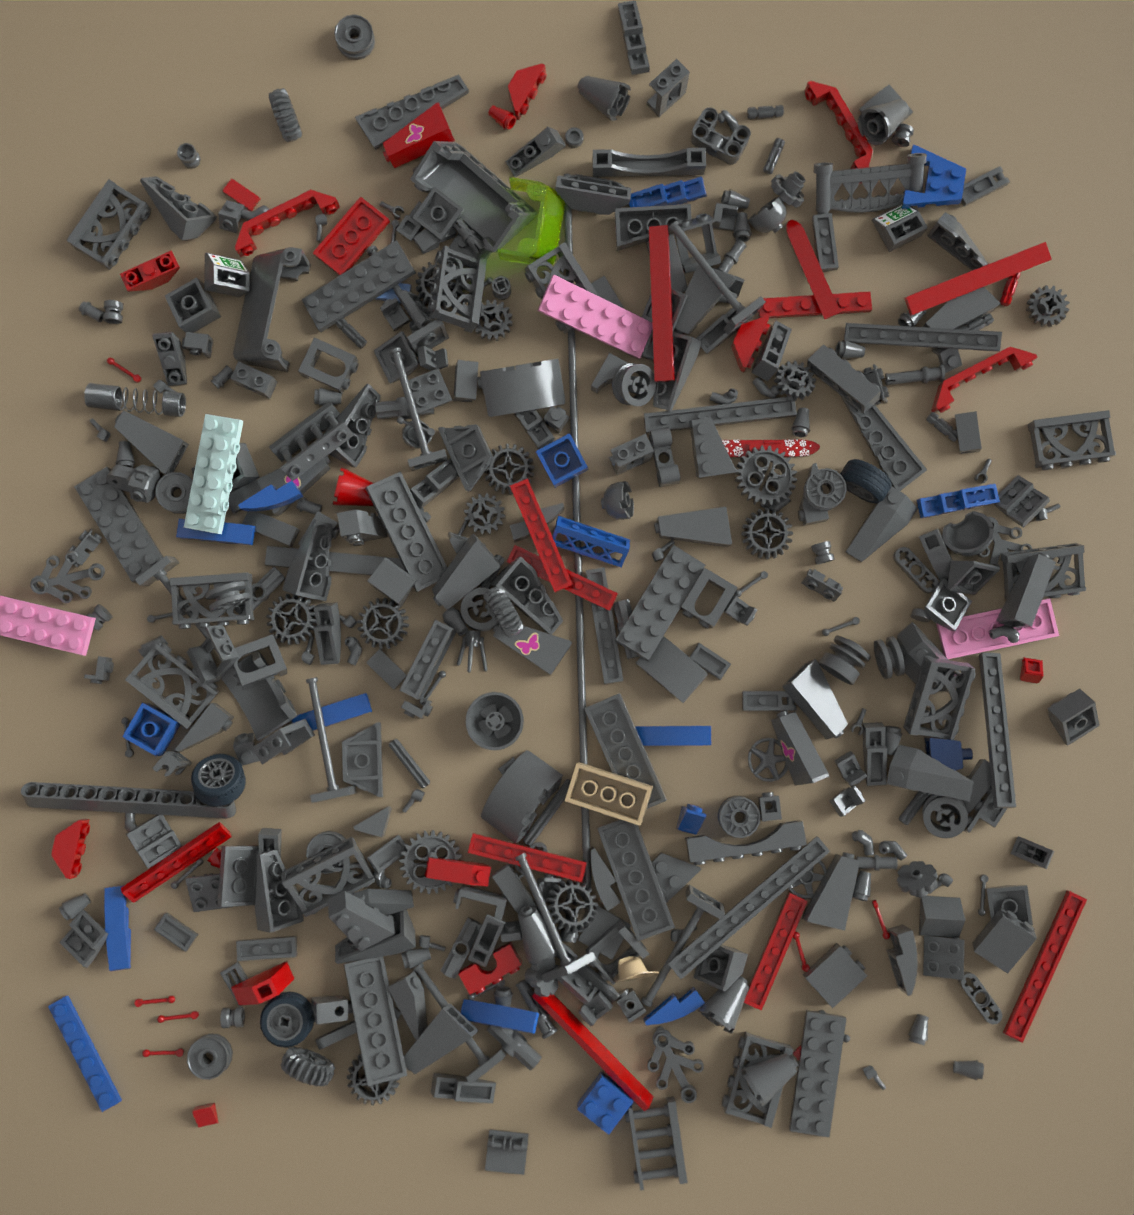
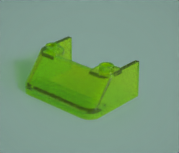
[498,177,565,267]

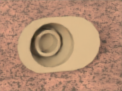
[616,956,660,983]

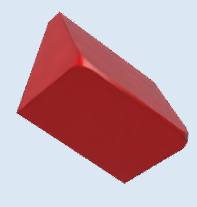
[1020,657,1044,683]
[192,1103,218,1128]

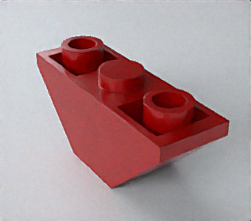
[508,63,547,120]
[120,250,180,292]
[731,316,770,373]
[51,819,90,879]
[231,961,295,1005]

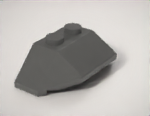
[555,174,632,215]
[897,622,961,692]

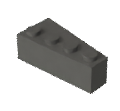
[614,204,692,251]

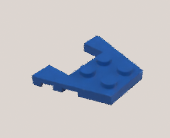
[902,145,966,209]

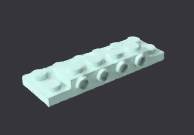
[184,414,243,535]

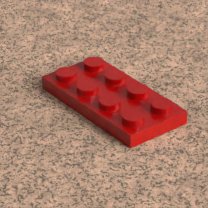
[313,196,390,276]

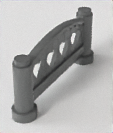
[814,153,927,215]

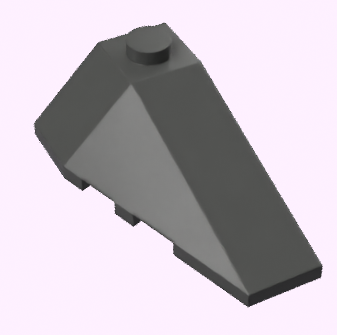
[927,212,988,271]
[490,556,563,635]

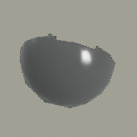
[942,511,994,557]

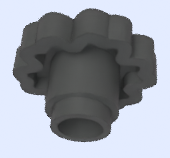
[771,171,806,208]
[897,861,938,898]
[525,957,559,997]

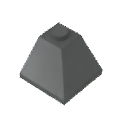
[693,945,748,991]

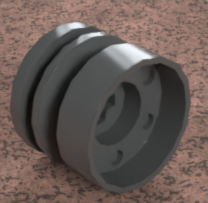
[818,635,871,685]

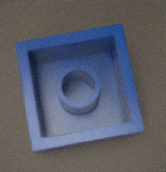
[536,433,589,488]
[122,703,181,756]
[577,1071,633,1135]

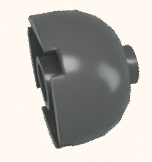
[748,196,787,233]
[601,481,634,520]

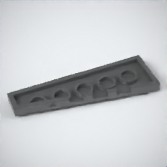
[355,74,469,150]
[841,396,927,491]

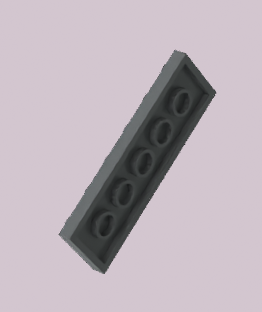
[302,240,416,332]
[74,467,164,583]
[365,471,447,592]
[615,545,706,661]
[584,693,667,809]
[597,819,675,941]
[344,956,408,1086]
[789,1010,846,1138]

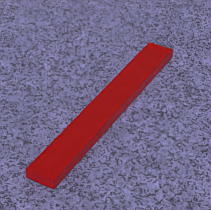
[649,225,675,382]
[904,242,1052,316]
[1003,890,1087,1043]
[532,993,654,1112]

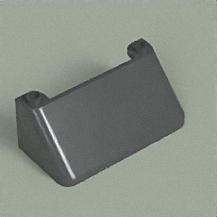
[410,141,537,253]
[233,247,311,372]

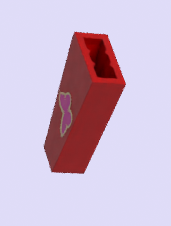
[383,102,455,169]

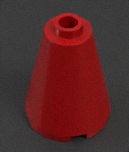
[332,468,374,506]

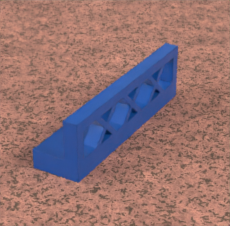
[552,516,630,568]

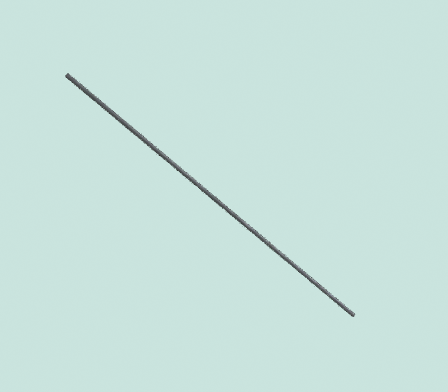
[563,174,591,890]

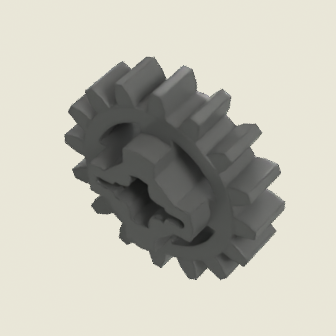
[1026,285,1070,327]
[475,299,513,342]
[774,360,816,401]
[464,493,506,535]

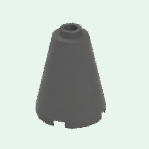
[578,76,631,121]
[858,99,909,145]
[518,906,562,965]
[698,976,749,1034]
[741,1053,799,1106]

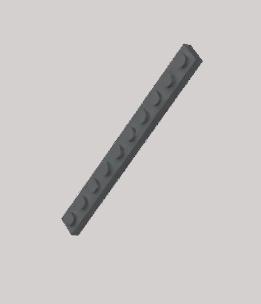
[668,836,830,979]

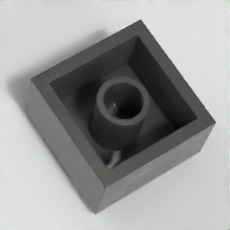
[165,278,221,333]

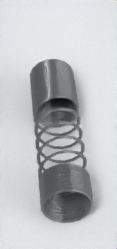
[84,383,186,417]

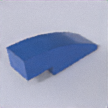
[238,481,304,511]
[643,987,705,1025]

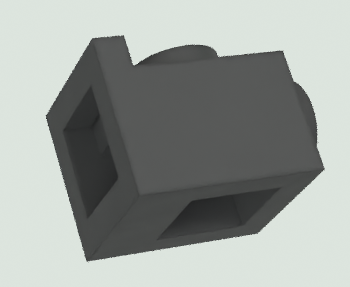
[182,332,213,358]
[543,406,570,433]
[758,792,782,821]
[616,988,646,1023]

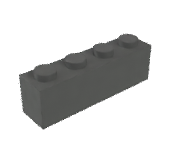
[807,344,881,414]

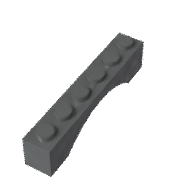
[592,148,706,177]
[685,820,807,865]

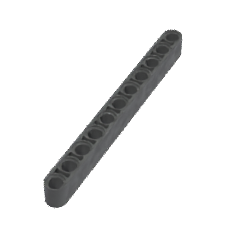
[21,782,236,819]

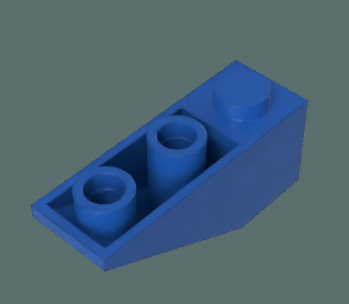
[676,803,706,835]

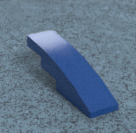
[629,176,707,207]
[917,484,1000,518]
[176,519,255,545]
[292,693,372,731]
[635,726,711,746]
[104,886,131,971]
[461,999,539,1034]

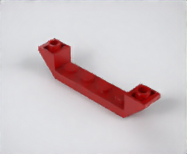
[804,81,873,184]
[235,189,341,257]
[931,346,1038,413]

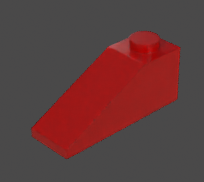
[425,857,491,887]

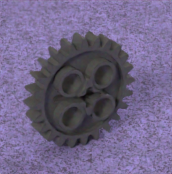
[735,446,797,507]
[399,830,462,894]

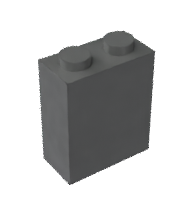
[972,908,1037,974]
[803,943,867,1008]

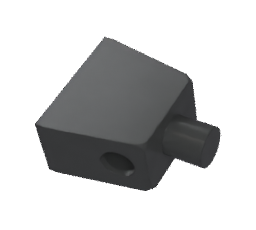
[311,995,353,1025]

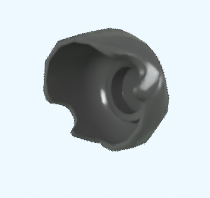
[402,421,432,449]

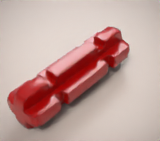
[1000,273,1021,307]

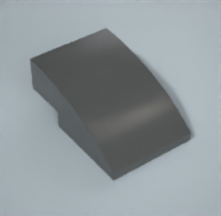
[636,636,708,703]
[886,924,918,996]

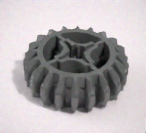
[269,88,302,142]
[415,261,466,310]
[484,443,535,495]
[741,508,793,560]
[484,586,523,638]
[266,593,317,645]
[357,598,409,650]
[546,879,598,934]
[281,1047,335,1087]
[347,1054,400,1105]

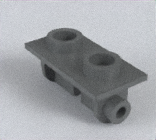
[863,364,889,405]
[66,529,102,567]
[801,569,843,602]

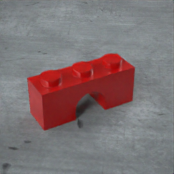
[458,941,522,995]

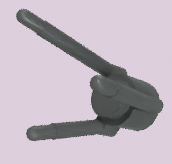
[457,631,488,673]

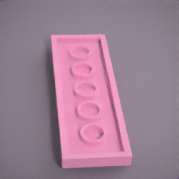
[537,275,653,359]
[0,596,96,656]
[936,599,1059,659]

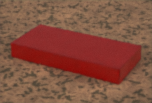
[222,178,261,212]

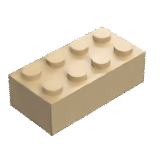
[565,762,653,826]

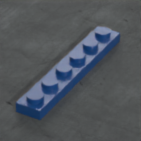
[48,995,122,1112]

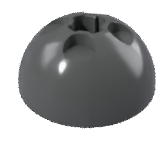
[466,692,524,750]

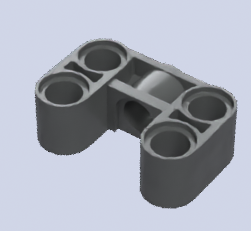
[691,107,751,165]
[649,427,680,487]

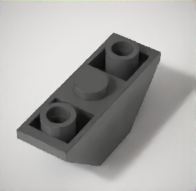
[152,332,187,386]

